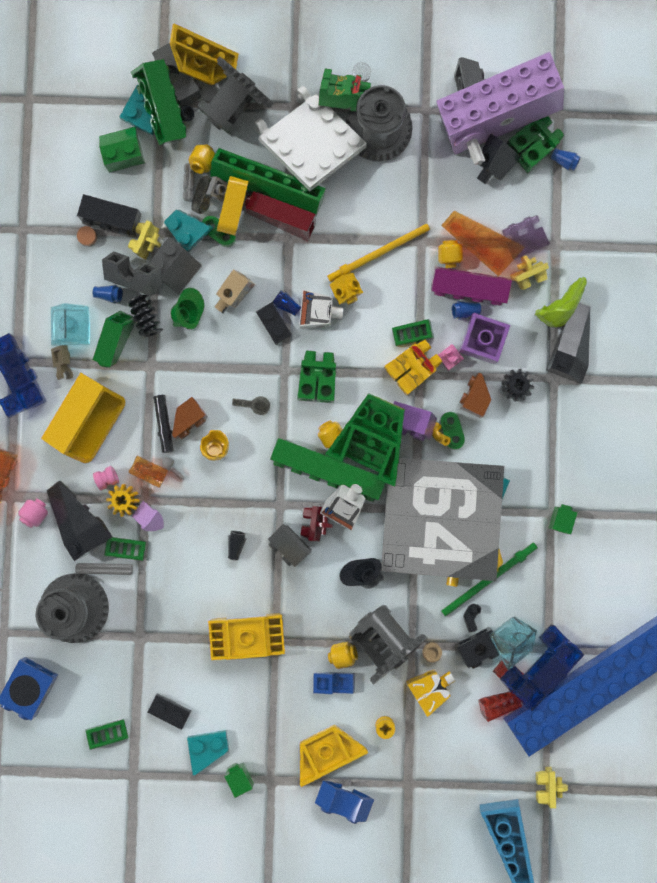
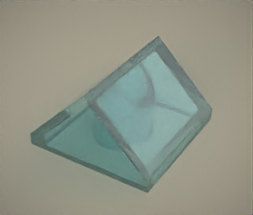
[51,303,90,346]
[489,616,537,670]

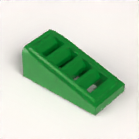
[392,319,434,346]
[104,537,146,561]
[85,719,128,750]

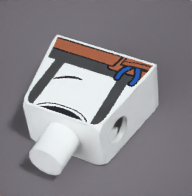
[299,290,343,329]
[320,484,365,531]

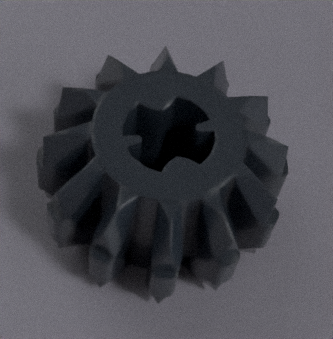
[501,369,534,402]

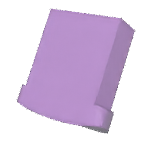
[132,501,164,531]

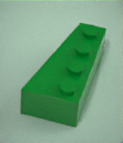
[130,59,186,145]

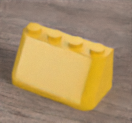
[41,372,125,463]

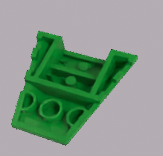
[325,393,405,487]

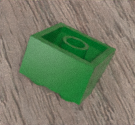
[99,127,145,173]

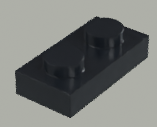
[256,302,292,345]
[147,693,191,730]

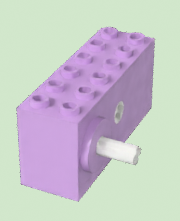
[436,52,564,165]

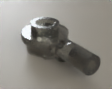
[232,396,270,415]

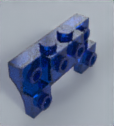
[0,333,47,418]
[500,624,584,711]

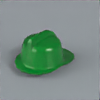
[170,288,205,329]

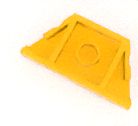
[300,724,368,787]

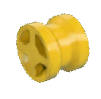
[375,716,395,739]

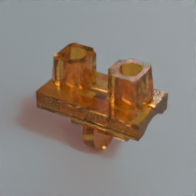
[128,455,169,488]

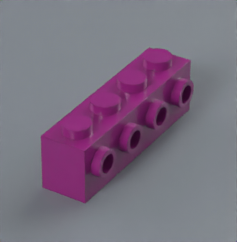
[431,266,512,306]

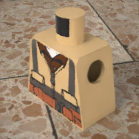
[214,269,255,314]

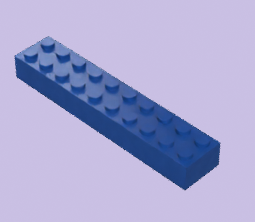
[503,616,657,757]

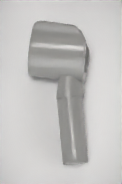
[162,457,184,480]

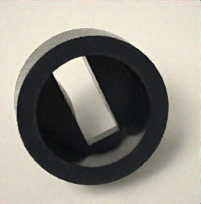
[180,105,194,122]

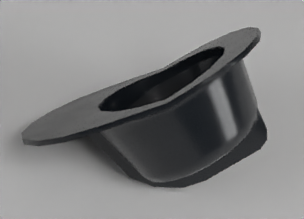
[339,558,384,589]

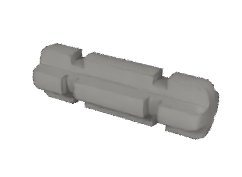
[183,163,195,201]

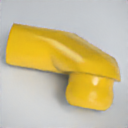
[432,422,450,446]

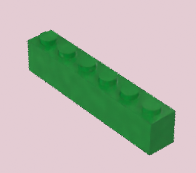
[210,148,326,216]
[270,438,385,502]

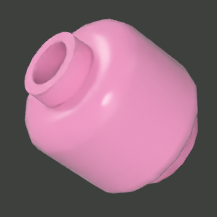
[18,498,48,528]

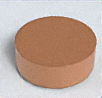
[77,226,97,246]

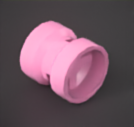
[93,466,119,491]

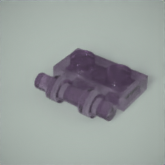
[502,215,550,260]

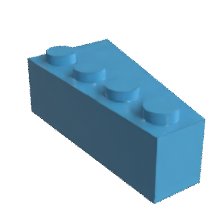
[480,799,534,883]

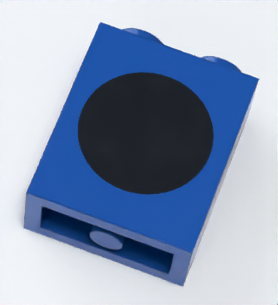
[0,657,58,720]

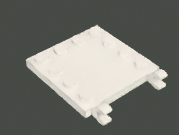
[254,86,367,191]

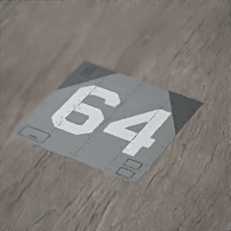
[381,458,504,581]

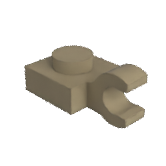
[51,345,73,380]

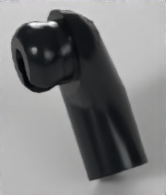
[463,604,481,633]

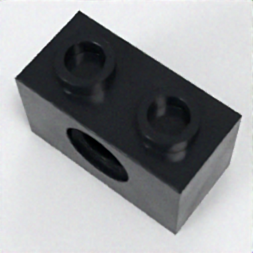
[455,627,503,669]

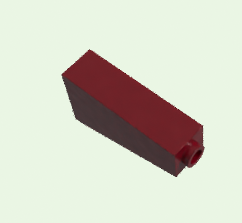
[244,191,316,242]

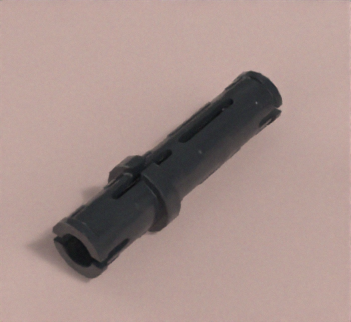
[153,395,174,453]

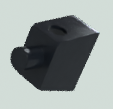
[477,134,521,185]

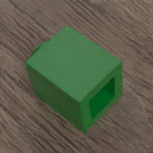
[548,504,578,535]
[224,762,254,798]

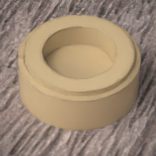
[422,642,442,663]

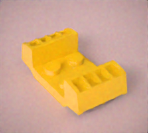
[208,613,285,660]

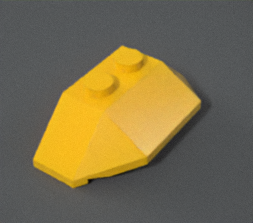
[170,23,239,85]

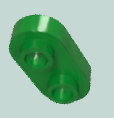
[202,216,236,247]
[440,412,465,450]

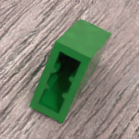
[92,311,136,368]

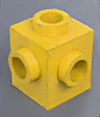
[329,273,363,305]

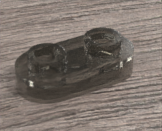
[191,176,212,214]

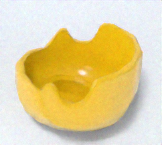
[200,430,229,461]

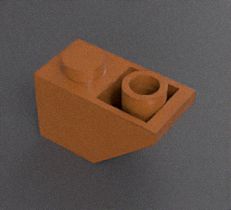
[459,373,492,418]
[172,397,208,439]

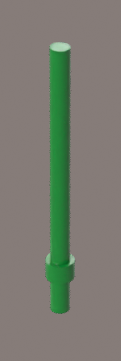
[441,542,538,617]

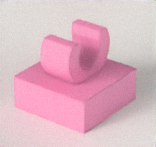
[438,344,464,371]

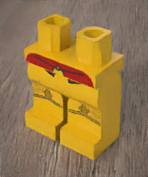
[384,340,442,396]

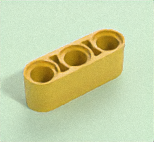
[217,176,248,236]

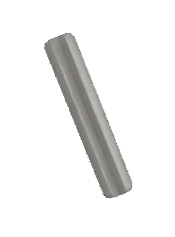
[75,563,133,575]

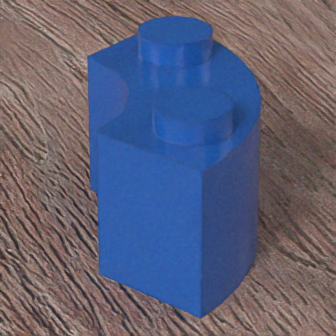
[315,781,374,824]

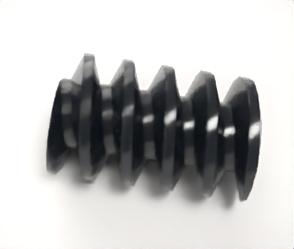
[128,294,163,337]

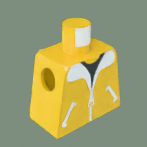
[406,669,455,717]

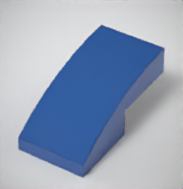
[313,672,355,694]

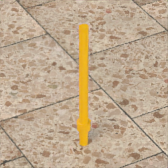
[327,223,430,282]

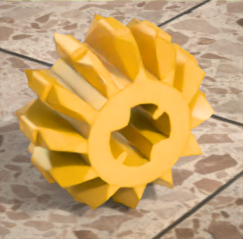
[106,484,140,517]

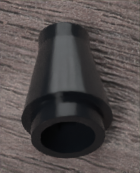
[228,531,247,560]

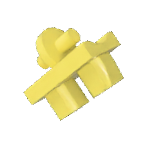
[128,220,162,260]
[510,255,549,290]
[535,767,568,808]

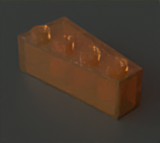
[441,211,525,277]

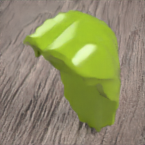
[534,277,587,328]

